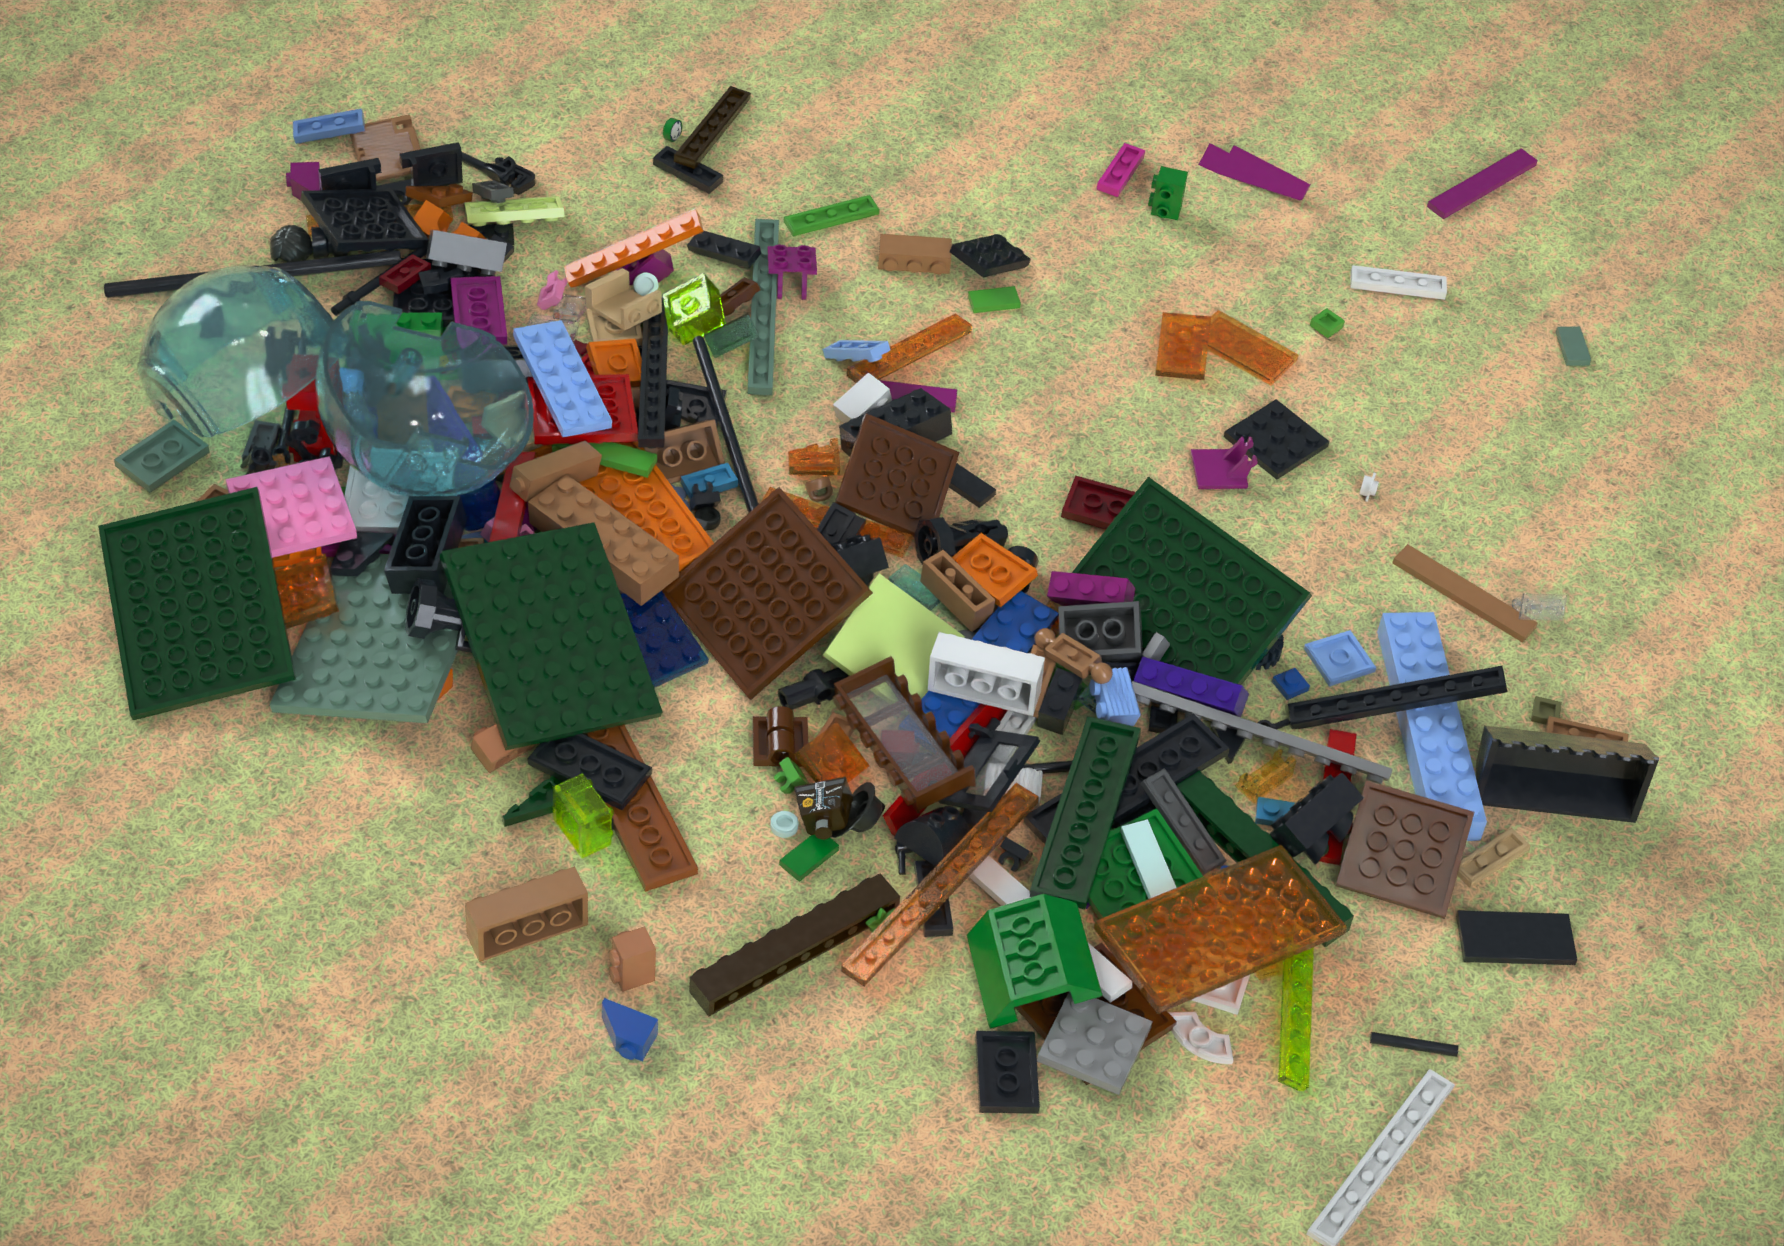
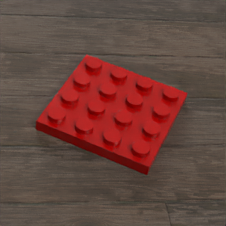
[527,374,638,445]

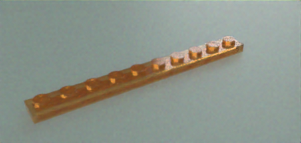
[841,783,1039,987]

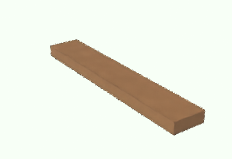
[1392,544,1538,643]

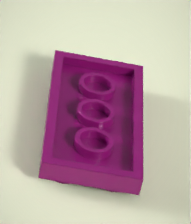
[451,276,507,346]

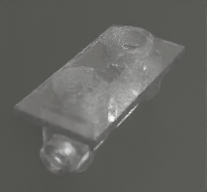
[1512,593,1567,621]

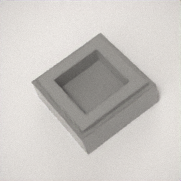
[1142,632,1170,661]

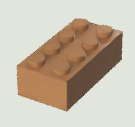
[465,866,588,962]

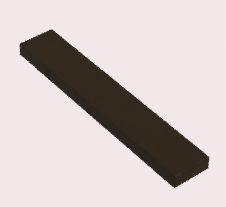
[673,86,751,169]

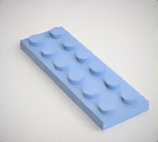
[513,320,612,437]

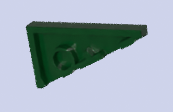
[502,776,593,827]

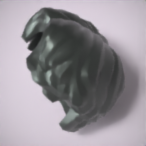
[270,225,313,262]

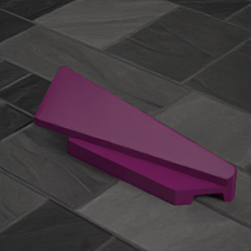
[1198,143,1311,200]

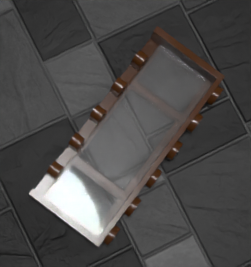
[833,656,976,814]

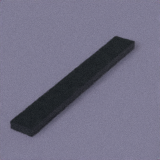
[1288,665,1508,729]

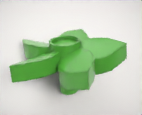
[865,908,897,934]

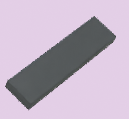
[1140,768,1227,876]

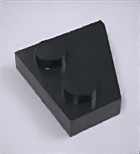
[330,532,395,577]

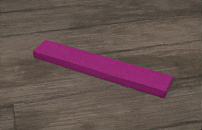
[1427,148,1538,220]

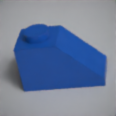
[602,998,658,1062]

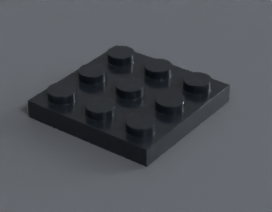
[1224,399,1330,480]

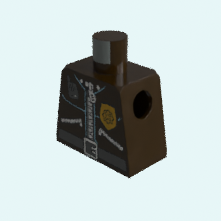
[794,777,853,840]

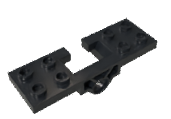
[318,142,463,208]

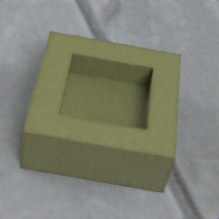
[1531,696,1562,724]

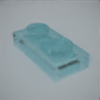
[889,564,941,611]

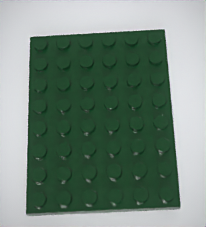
[1072,477,1312,685]
[98,487,296,720]
[440,522,663,751]

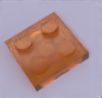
[794,722,870,783]

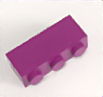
[1047,571,1135,606]

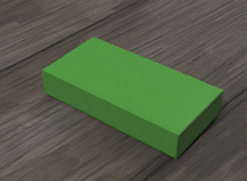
[968,286,1021,313]

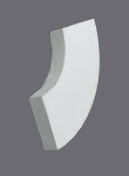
[1168,1012,1233,1064]

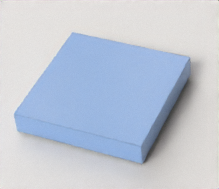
[1304,630,1376,687]

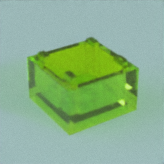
[662,273,726,345]
[553,773,614,859]

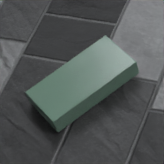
[1556,326,1591,366]

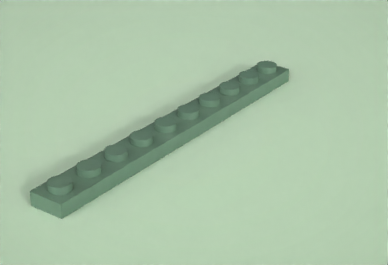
[747,219,779,395]

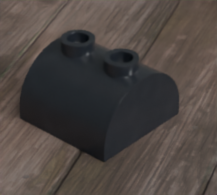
[894,806,971,869]

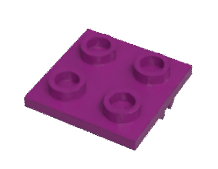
[767,244,817,300]
[1191,437,1258,489]

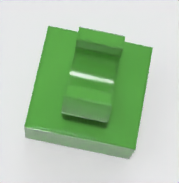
[774,757,809,794]

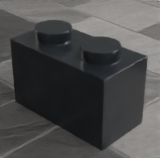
[1037,668,1082,735]

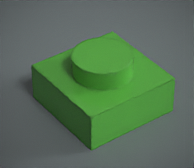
[1310,308,1345,338]

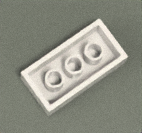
[928,632,1045,716]

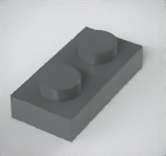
[472,180,514,203]

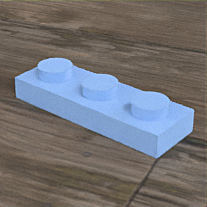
[822,340,890,362]

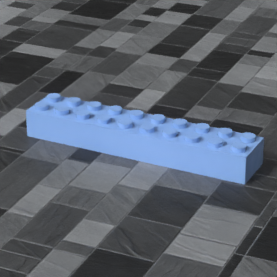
[1377,612,1487,841]

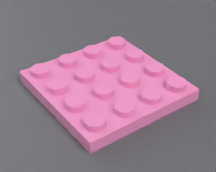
[226,456,357,557]

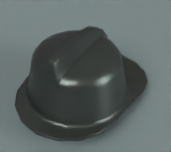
[831,782,885,838]

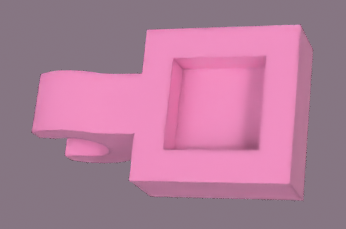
[537,270,567,310]

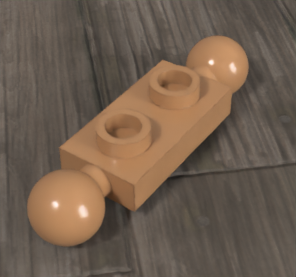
[1034,628,1113,684]

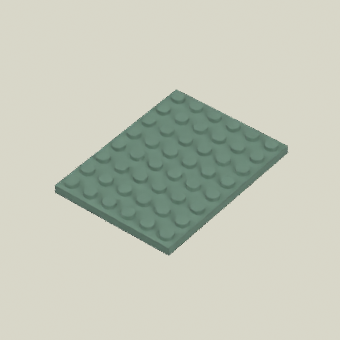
[270,554,458,723]

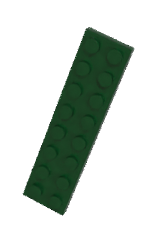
[1030,716,1141,910]

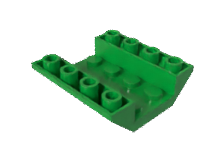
[967,894,1103,1029]

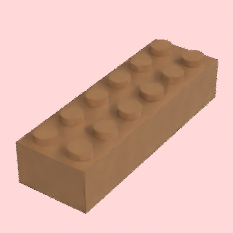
[528,474,679,606]

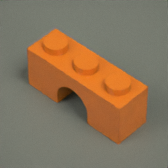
[413,200,486,239]

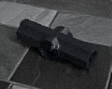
[778,667,850,710]

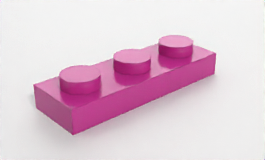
[1097,143,1145,197]

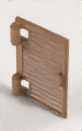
[350,114,421,182]

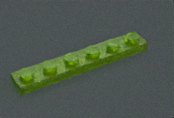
[1278,933,1314,1091]

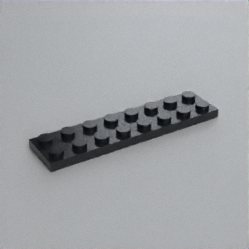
[1024,713,1229,844]

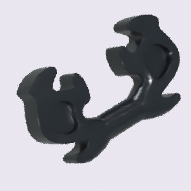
[283,419,344,470]

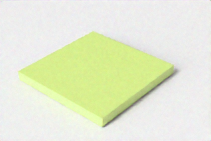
[822,573,965,717]

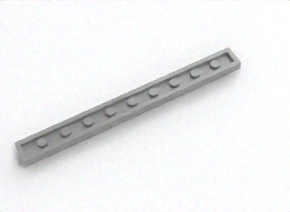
[1132,681,1392,784]

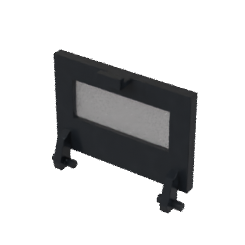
[927,723,1041,813]

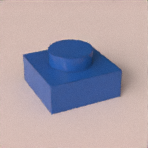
[1272,668,1310,700]

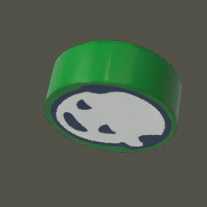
[663,118,683,142]

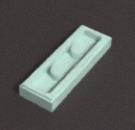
[1120,819,1178,903]

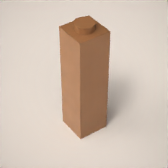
[509,441,602,502]

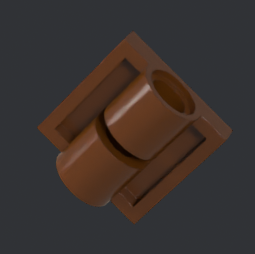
[752,706,809,767]

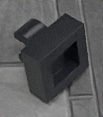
[689,482,721,511]
[998,837,1033,872]

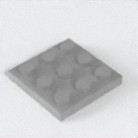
[1037,991,1152,1095]

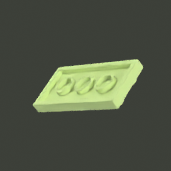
[464,196,564,226]

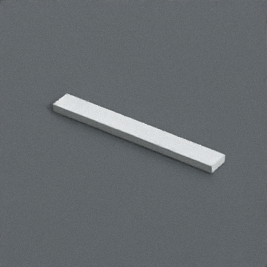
[957,847,1132,1003]
[1306,1069,1455,1246]

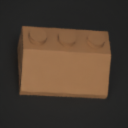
[643,420,725,484]

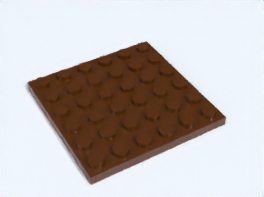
[660,487,873,700]

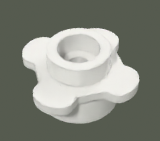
[1359,473,1379,502]

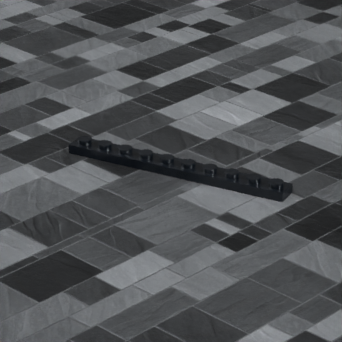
[638,298,669,449]

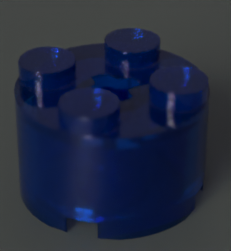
[448,471,501,531]

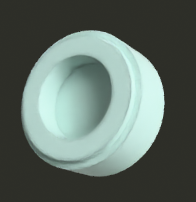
[633,273,658,296]
[770,811,799,838]

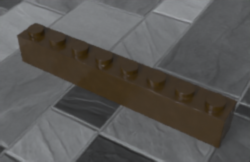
[689,873,900,1017]

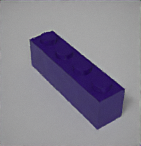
[1134,656,1249,717]

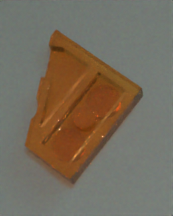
[788,438,840,476]

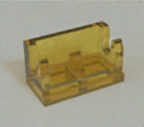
[1235,749,1297,803]

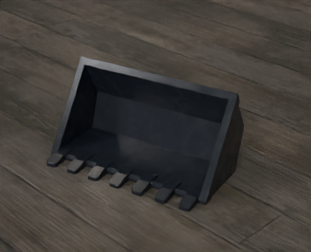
[1476,725,1659,823]

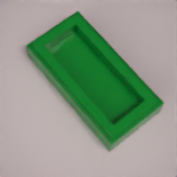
[779,834,839,882]

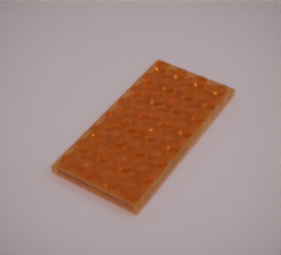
[1094,845,1347,1014]

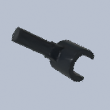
[1258,719,1290,730]
[895,841,913,875]

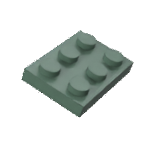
[114,420,210,493]

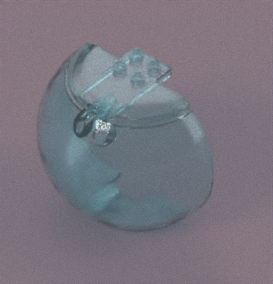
[137,265,346,437]
[315,301,534,496]

